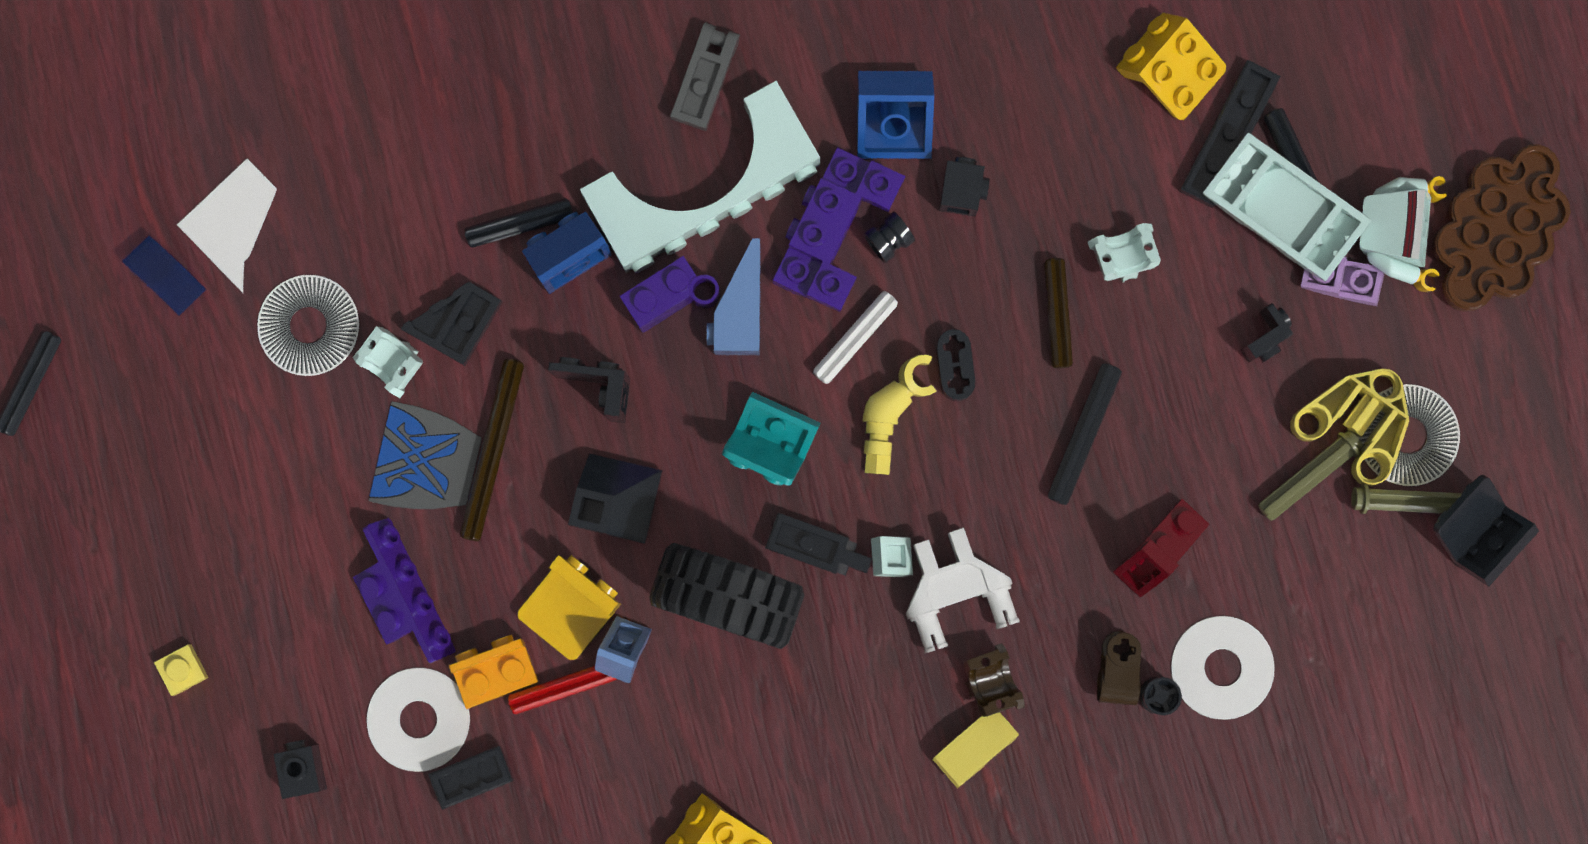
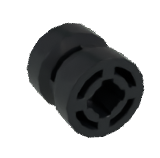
[863,211,915,263]
[1139,677,1182,716]

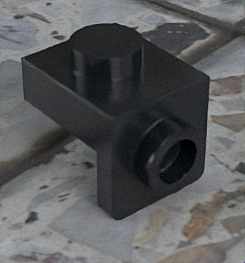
[1241,303,1293,363]

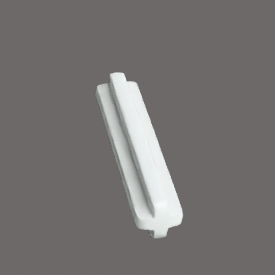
[813,291,898,384]

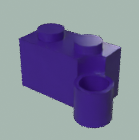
[620,256,720,333]

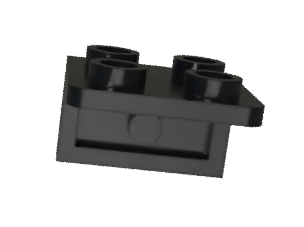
[1433,474,1539,587]

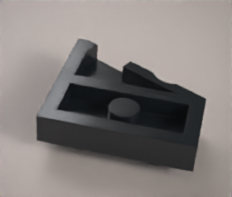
[401,282,503,366]

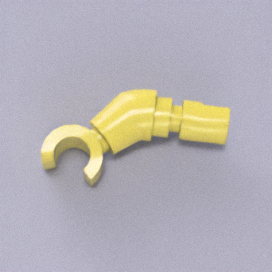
[863,355,936,475]

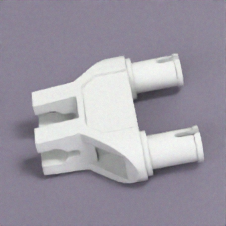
[906,528,1020,653]

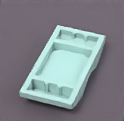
[1203,132,1372,282]

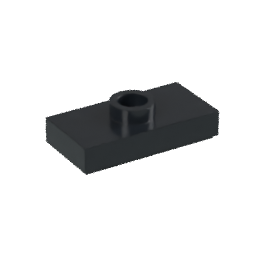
[428,745,515,810]

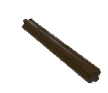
[460,358,524,542]

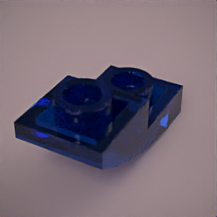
[121,235,206,316]

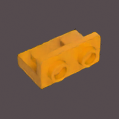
[449,635,539,709]

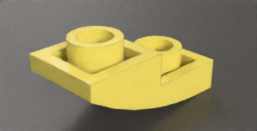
[932,712,1019,789]

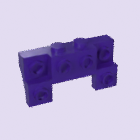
[773,147,905,312]

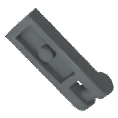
[670,22,740,131]

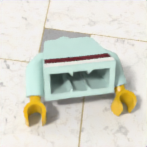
[1359,176,1447,292]

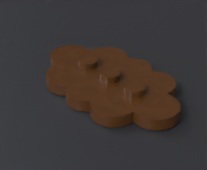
[1432,144,1571,312]

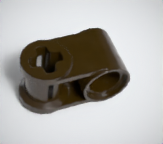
[1097,631,1142,706]

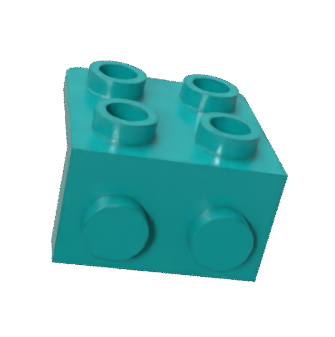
[722,392,821,485]

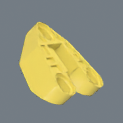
[1290,369,1409,486]

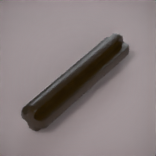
[1044,258,1073,369]

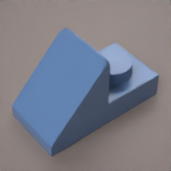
[595,616,652,683]

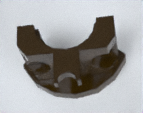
[964,643,1025,717]

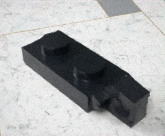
[765,513,872,576]

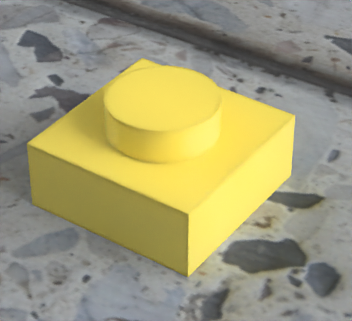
[154,644,209,696]

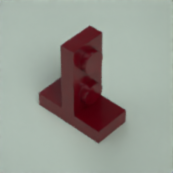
[1113,499,1210,598]

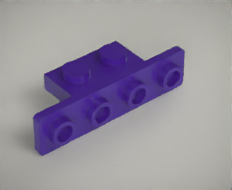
[353,518,456,663]

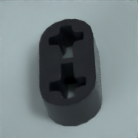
[936,329,975,402]

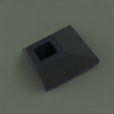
[568,453,663,544]

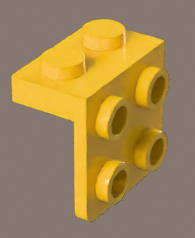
[1116,13,1226,120]
[518,555,621,660]
[665,793,772,844]

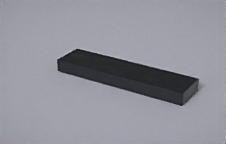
[1179,60,1281,208]

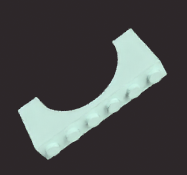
[580,81,820,273]

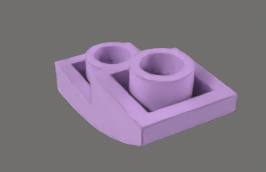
[1301,257,1385,306]

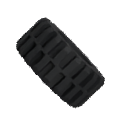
[649,543,805,649]

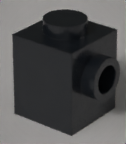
[939,157,990,217]
[273,739,327,799]

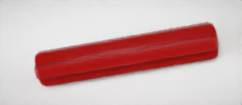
[508,666,617,714]

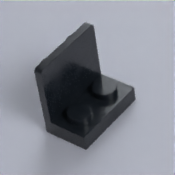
[548,357,631,423]

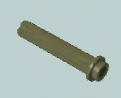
[1258,430,1364,521]
[1351,484,1462,514]

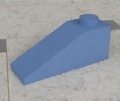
[707,238,760,355]

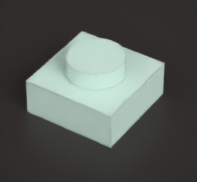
[871,536,913,577]

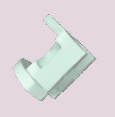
[1088,223,1161,283]
[353,326,423,398]

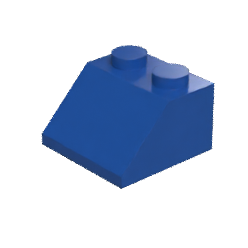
[857,71,934,159]
[522,211,612,294]

